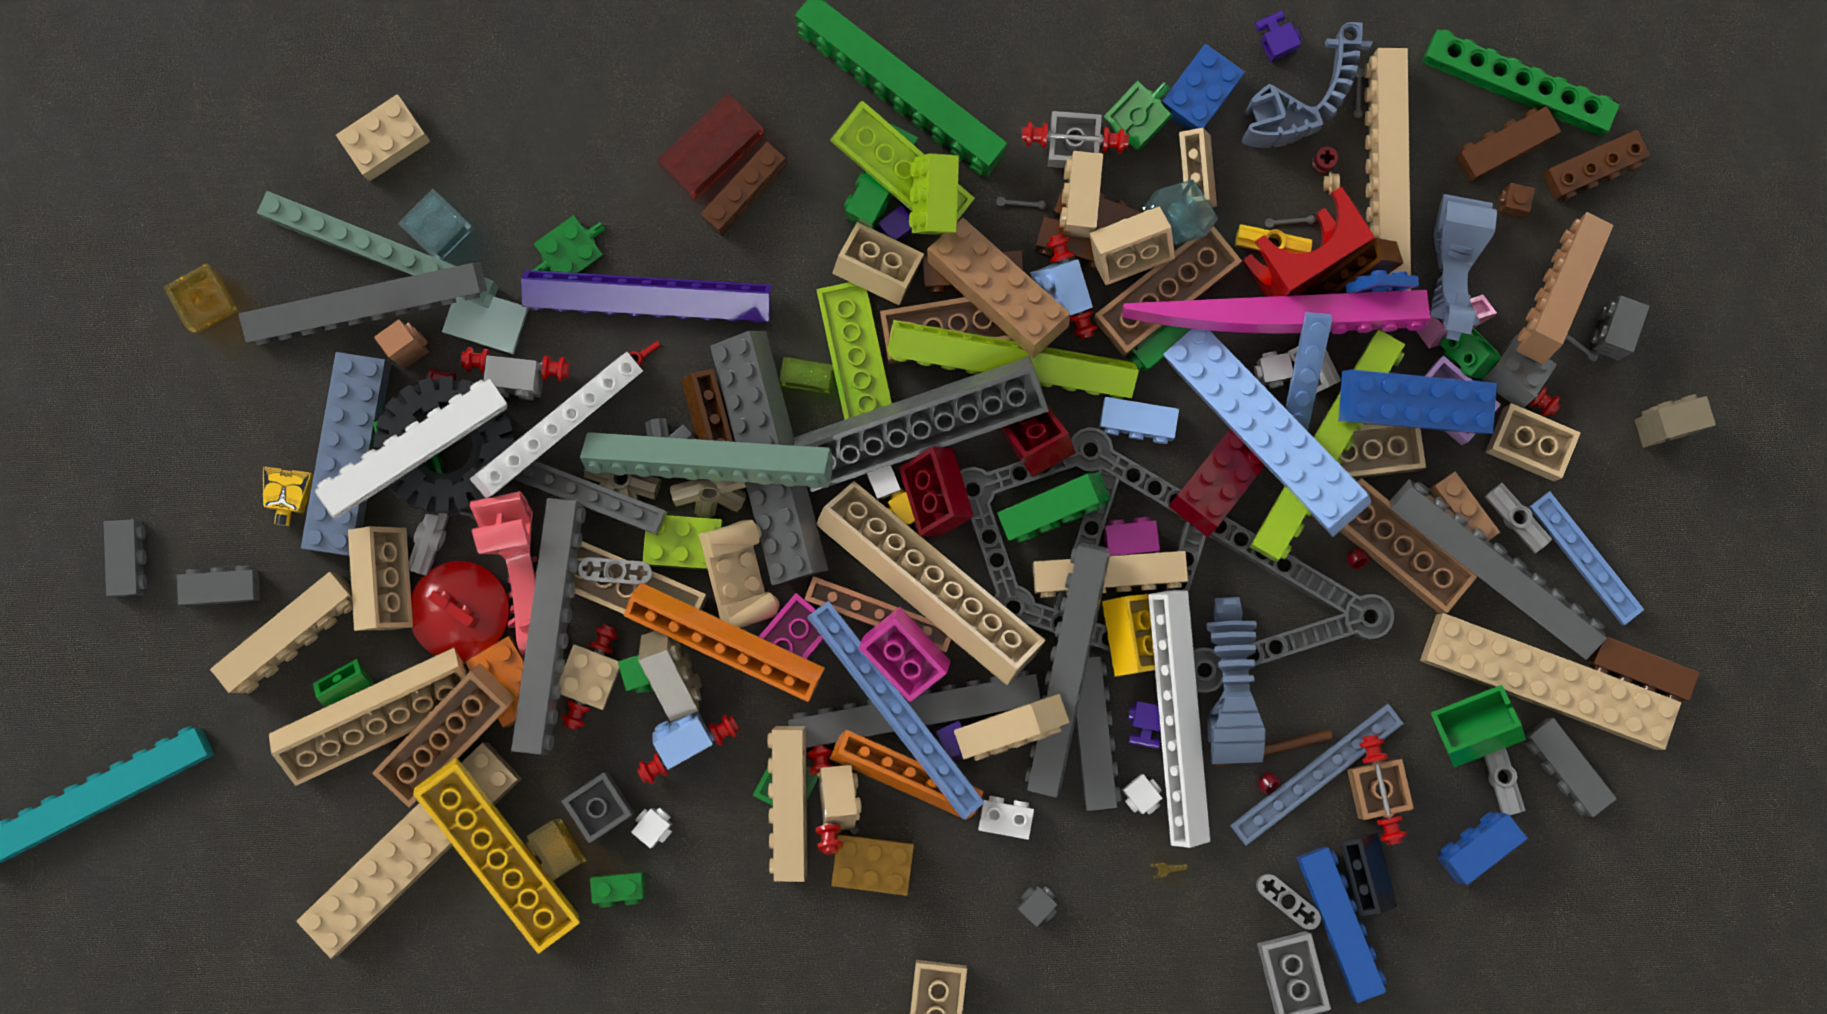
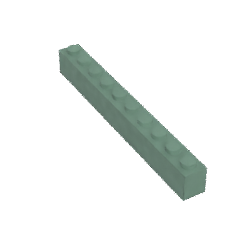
[257,191,499,308]
[580,433,834,488]

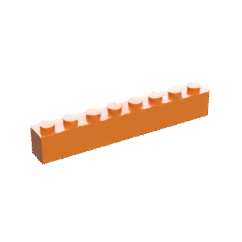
[623,583,825,702]

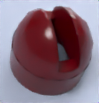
[1347,548,1369,570]
[1258,772,1280,794]

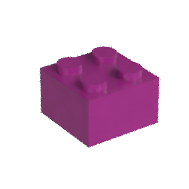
[1102,517,1160,556]

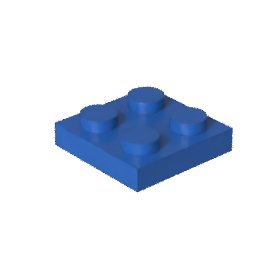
[1346,270,1419,294]

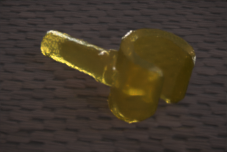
[1150,862,1187,878]

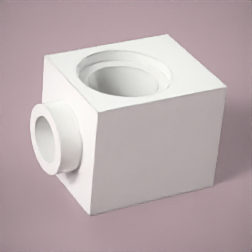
[867,465,901,501]

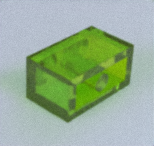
[779,357,833,393]

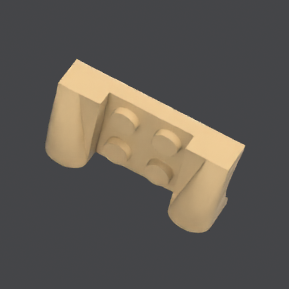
[699,520,780,628]

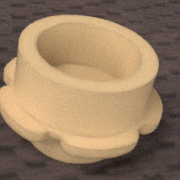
[1324,171,1340,195]

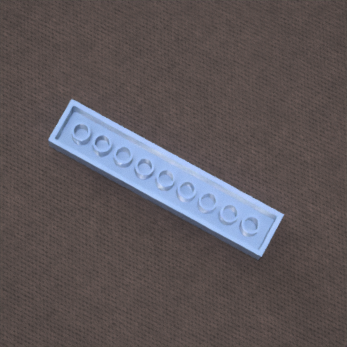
[1163,329,1372,536]

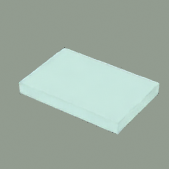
[442,297,529,355]

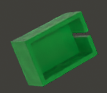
[1431,685,1526,768]

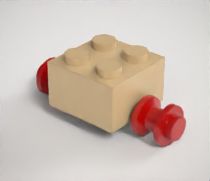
[559,624,620,730]
[807,745,861,855]

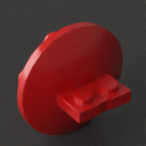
[411,561,510,661]

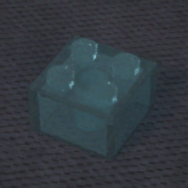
[1143,179,1218,245]
[398,189,473,260]

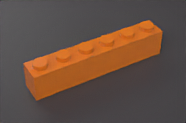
[830,730,983,820]

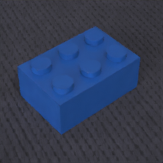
[1162,44,1245,130]
[1436,811,1527,885]

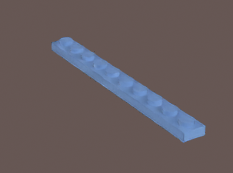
[807,601,985,819]

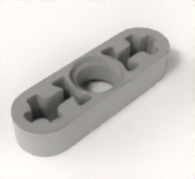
[578,557,653,585]
[1256,874,1321,930]

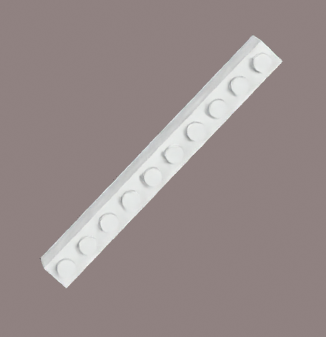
[1148,591,1210,848]

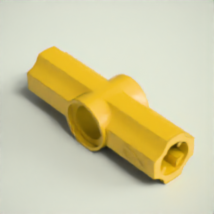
[1235,224,1312,253]

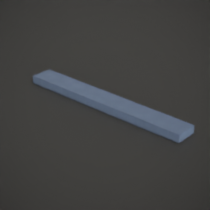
[1230,704,1404,846]

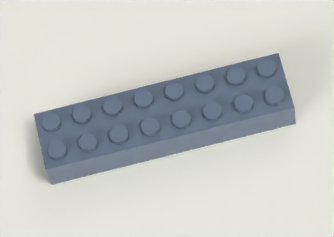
[301,352,392,557]

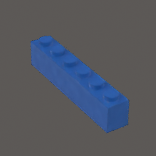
[1296,847,1387,1003]

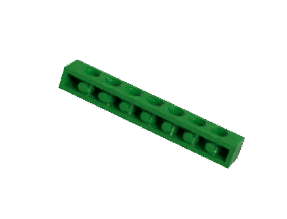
[1421,29,1620,137]

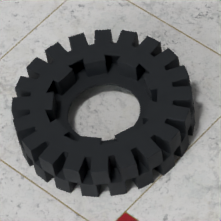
[374,376,514,516]

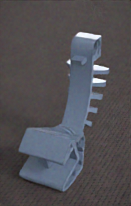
[1242,22,1373,148]
[1430,194,1497,341]
[1206,597,1265,764]

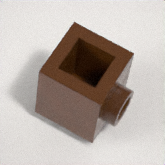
[1498,183,1535,218]

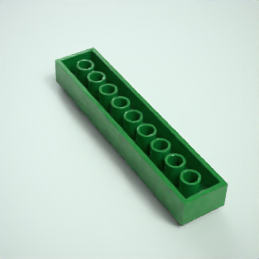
[795,0,1007,178]

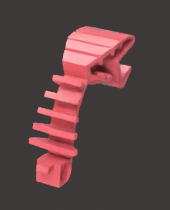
[470,491,538,657]

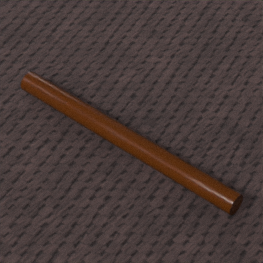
[1215,729,1333,767]

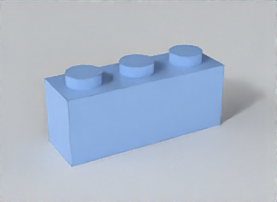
[1099,397,1179,444]

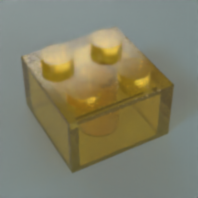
[164,263,239,335]
[527,818,586,880]

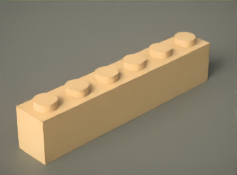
[1033,551,1188,598]
[768,726,808,882]

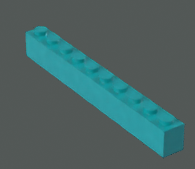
[0,726,215,864]

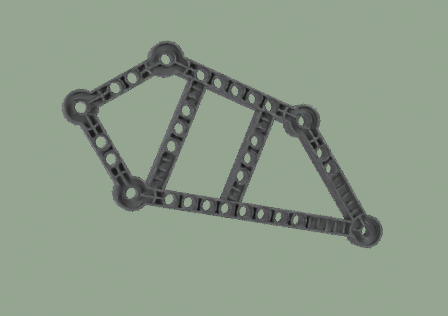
[960,427,1394,693]

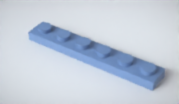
[1285,312,1332,432]
[1528,491,1644,625]

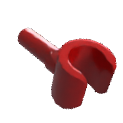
[629,341,661,366]

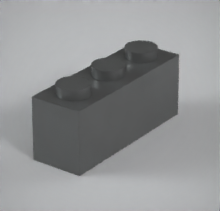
[104,519,147,598]
[177,566,260,606]

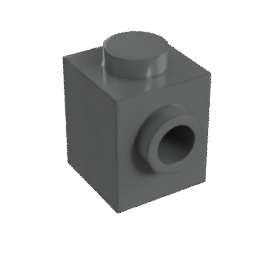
[1017,885,1057,927]

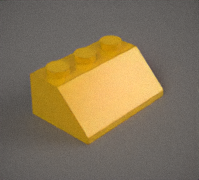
[1102,594,1155,676]

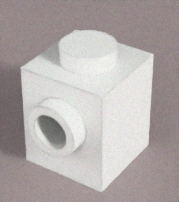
[1254,351,1293,389]
[1122,774,1162,814]
[631,808,672,848]

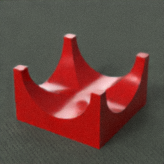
[1242,186,1375,297]

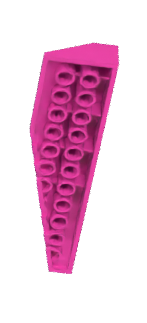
[1122,290,1430,334]

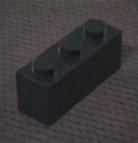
[1340,832,1398,916]

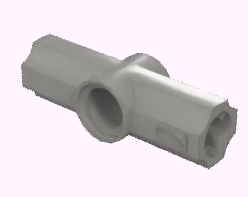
[1485,483,1552,553]
[409,513,449,575]
[1484,748,1525,815]

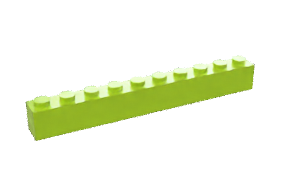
[887,320,1139,399]
[1250,329,1405,562]

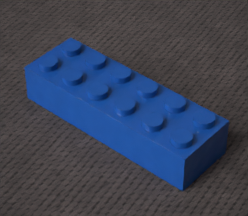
[1338,370,1497,434]

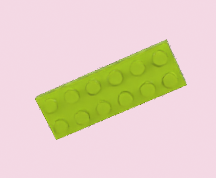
[830,101,975,236]
[816,282,892,420]

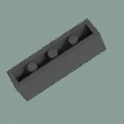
[1525,718,1617,817]

